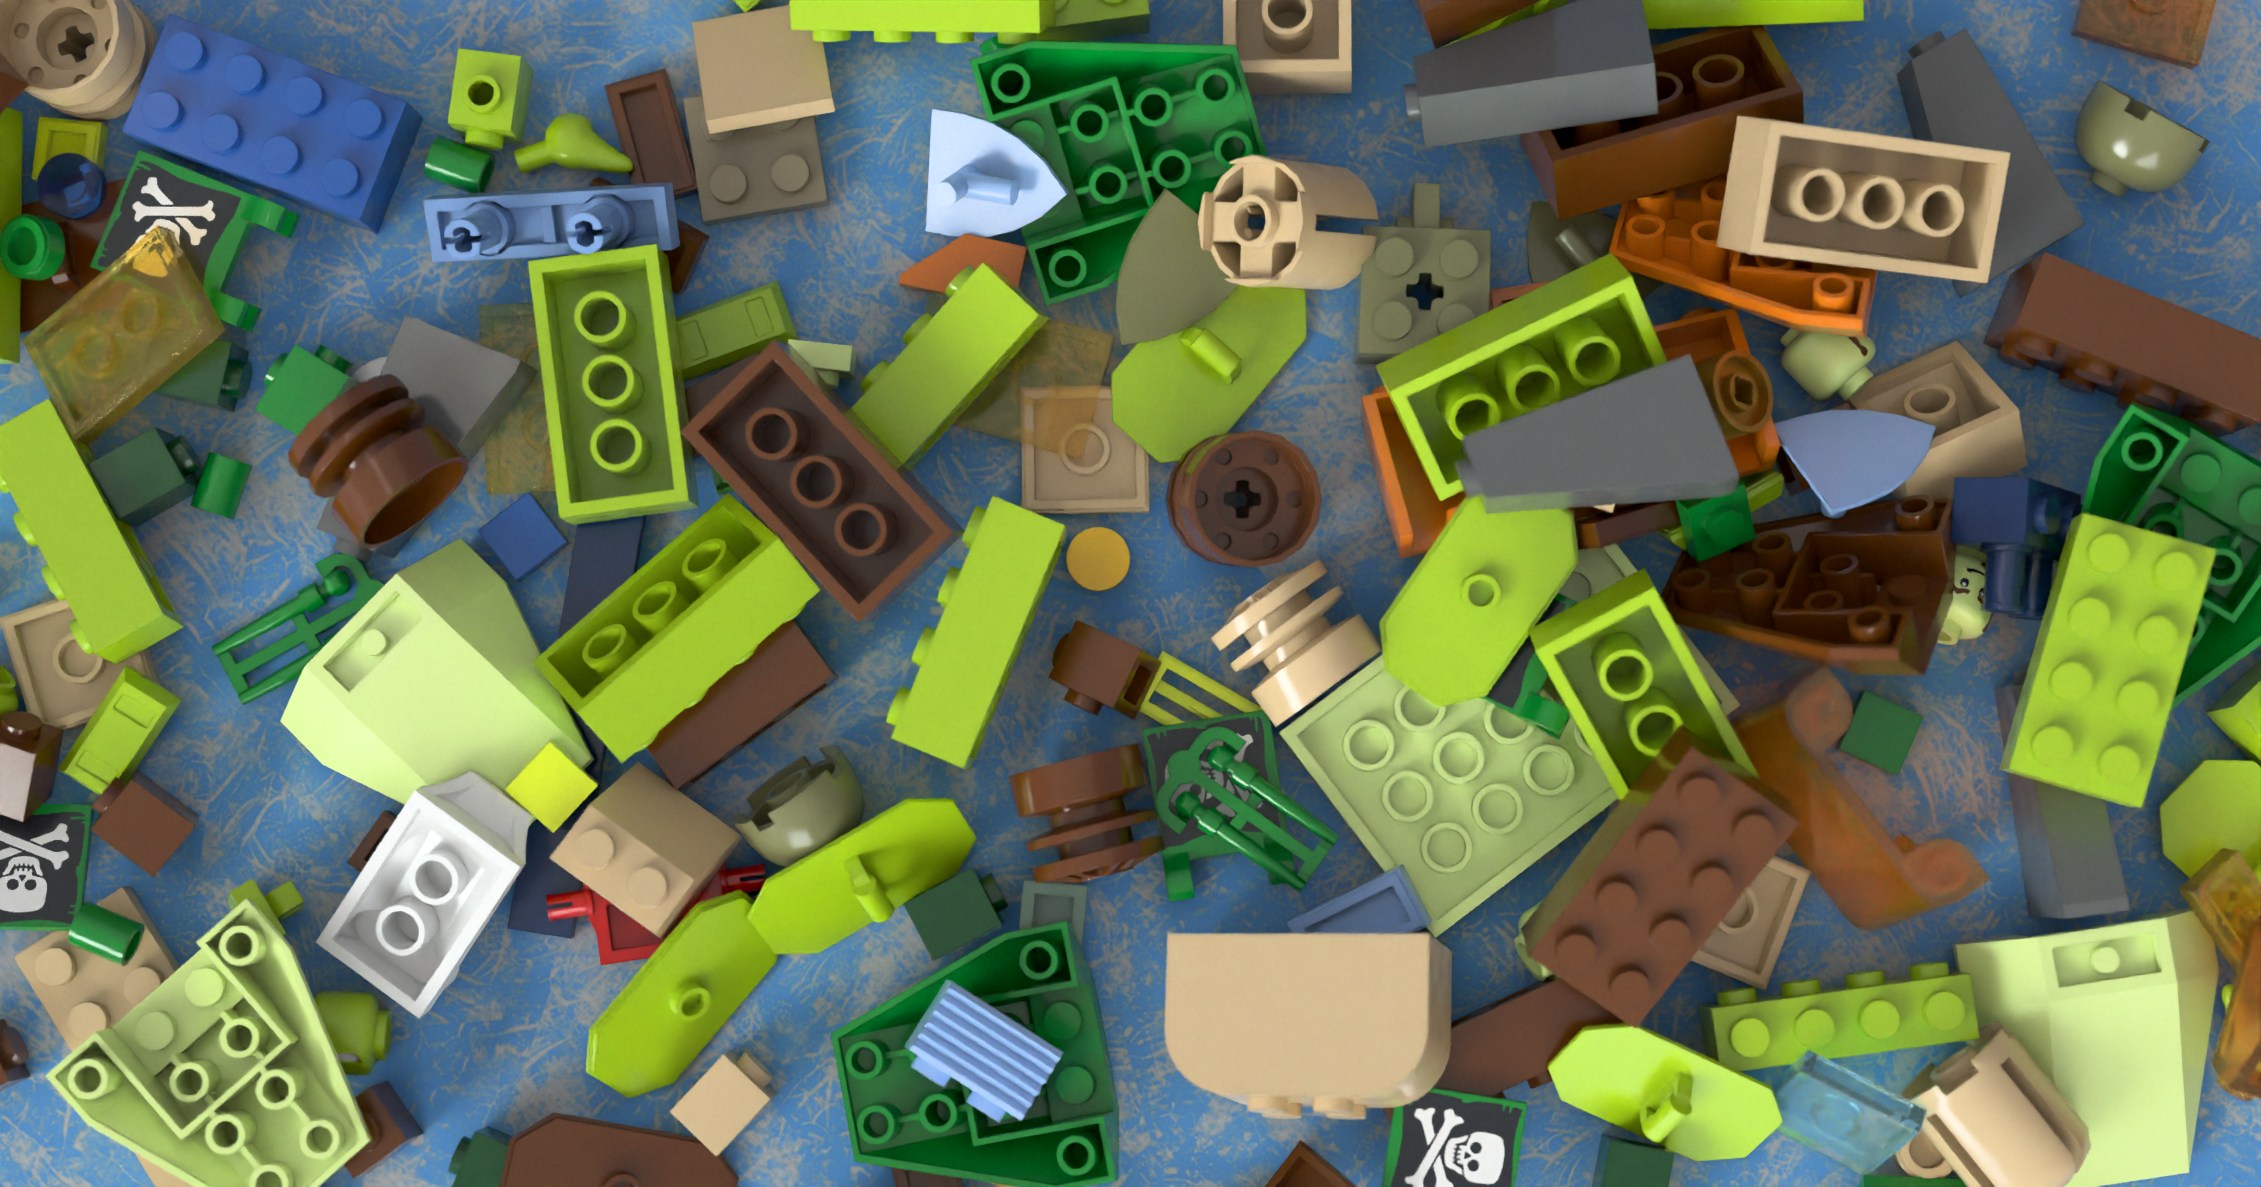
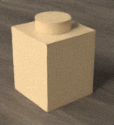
[669,1050,777,1157]

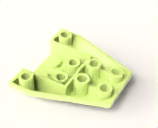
[280,538,594,826]
[45,898,372,1187]
[1952,906,2219,1187]

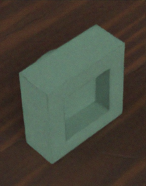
[1019,879,1088,949]

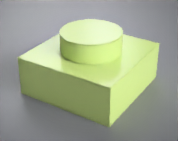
[788,339,858,388]

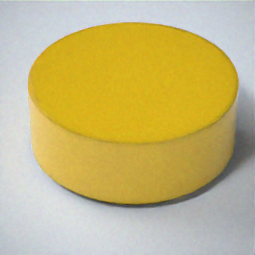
[1066,527,1130,592]

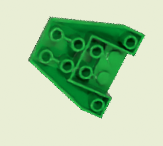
[969,40,1268,306]
[2080,402,2261,710]
[831,921,1119,1187]

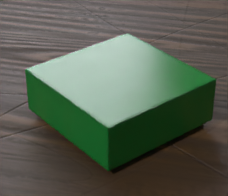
[1835,690,1923,775]

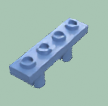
[423,182,680,263]

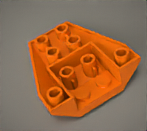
[1608,173,1879,338]

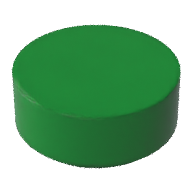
[0,214,65,281]

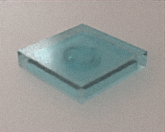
[1770,1050,1927,1176]

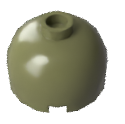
[2074,80,2210,198]
[733,745,865,866]

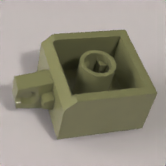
[1354,182,1491,365]

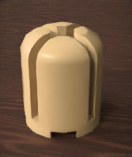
[1198,155,1379,290]
[1901,1021,2091,1187]

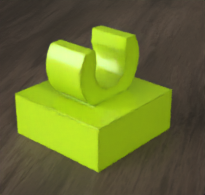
[227,878,304,938]

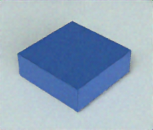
[478,492,570,582]

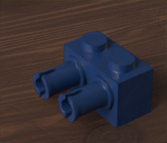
[1950,477,2083,620]

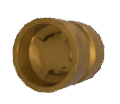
[1693,350,1774,440]

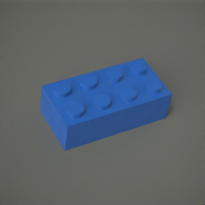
[122,13,423,234]

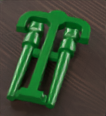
[212,553,385,705]
[1156,727,1340,892]

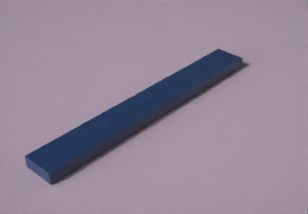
[508,515,646,939]

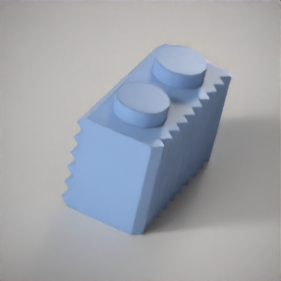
[905,979,1063,1122]

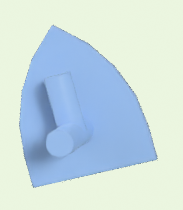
[926,107,1069,238]
[1774,410,1936,518]

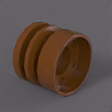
[288,374,468,549]
[1165,430,1322,568]
[1008,743,1166,884]

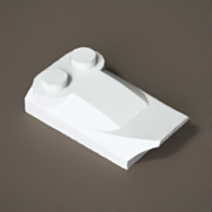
[316,771,531,1019]

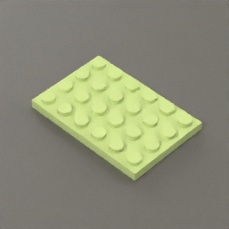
[1278,515,1740,938]

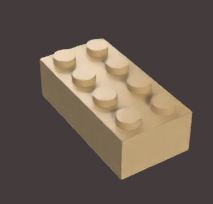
[1716,116,2010,283]

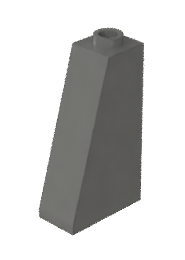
[1404,0,1658,148]
[1897,28,2085,298]
[316,315,538,563]
[1455,354,1740,514]
[1995,670,2130,919]

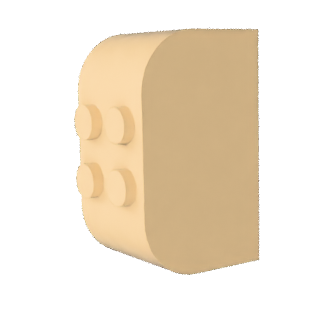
[1165,933,1452,1120]

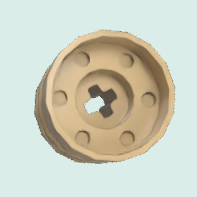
[0,0,159,122]
[1211,559,1382,727]

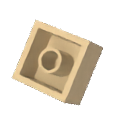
[1223,0,1352,95]

